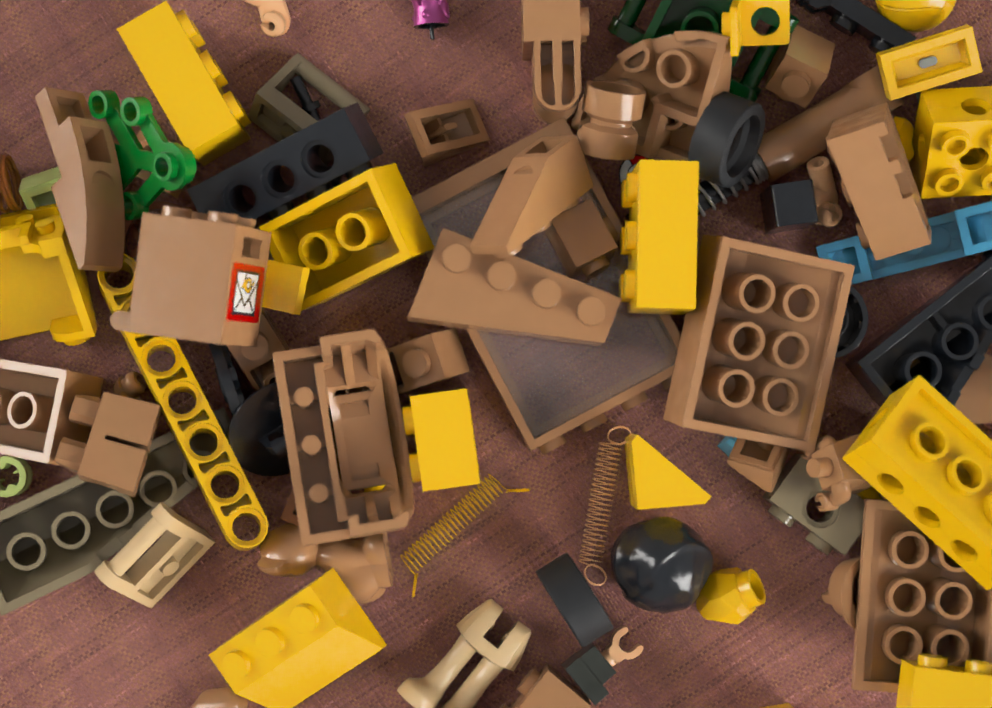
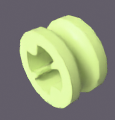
[0,456,33,498]

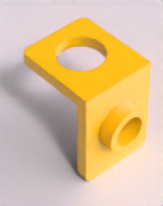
[722,0,790,56]

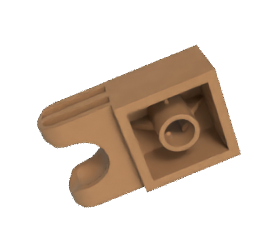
[521,0,589,125]

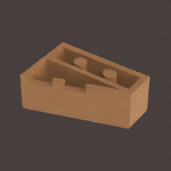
[825,101,932,261]

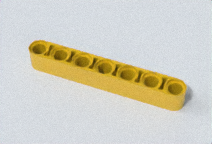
[97,254,269,551]

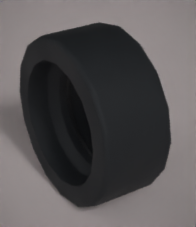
[688,92,765,188]
[536,553,614,647]

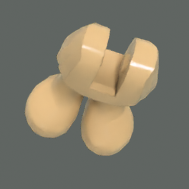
[397,599,531,708]

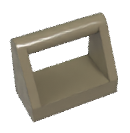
[248,53,370,165]

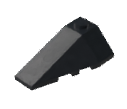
[845,254,992,407]

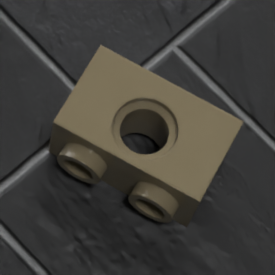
[762,453,864,556]

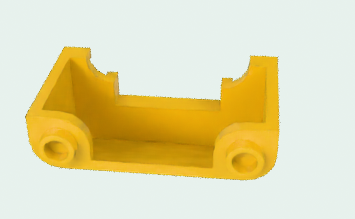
[0,204,97,346]

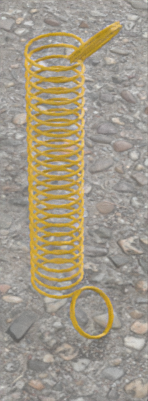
[400,474,530,597]

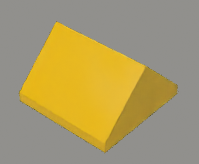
[624,433,712,510]

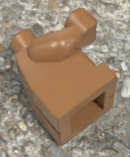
[799,434,872,512]

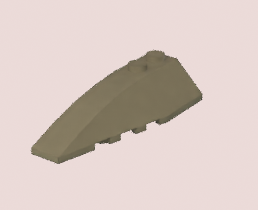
[0,407,231,616]

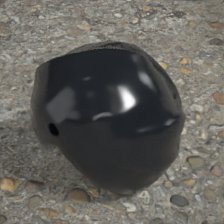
[611,516,713,614]

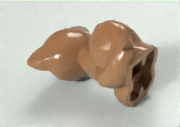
[257,523,393,604]

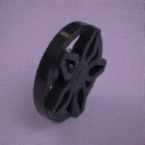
[209,343,245,416]

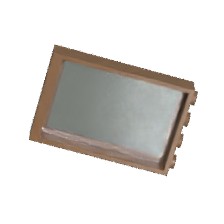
[412,117,681,455]

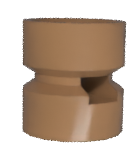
[577,80,646,160]

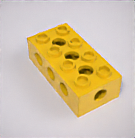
[909,86,992,199]
[842,375,992,590]

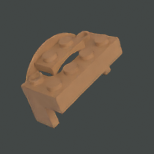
[272,329,414,547]

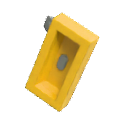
[875,24,983,104]

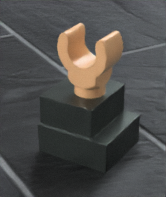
[561,626,643,705]

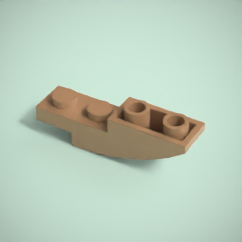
[35,87,125,272]

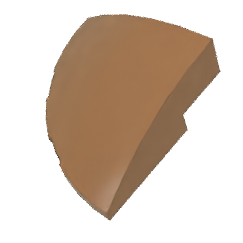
[570,30,732,161]

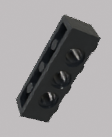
[187,102,384,229]

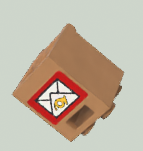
[110,206,272,347]

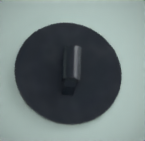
[228,382,333,476]

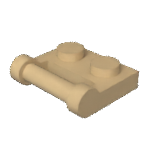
[94,502,215,609]

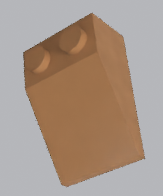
[0,359,104,465]

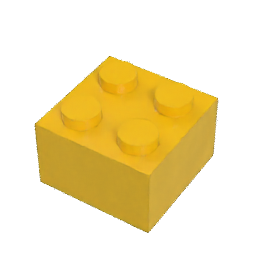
[402,388,481,492]

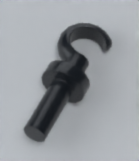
[290,75,321,121]

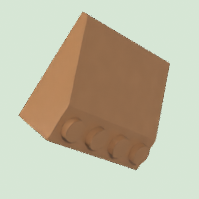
[663,235,855,452]
[851,499,992,693]

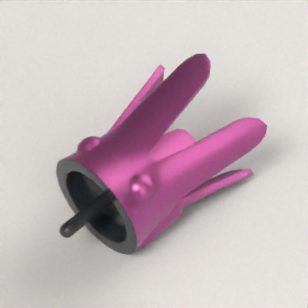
[411,0,450,40]

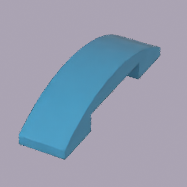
[816,201,992,285]

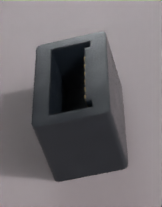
[760,179,818,234]

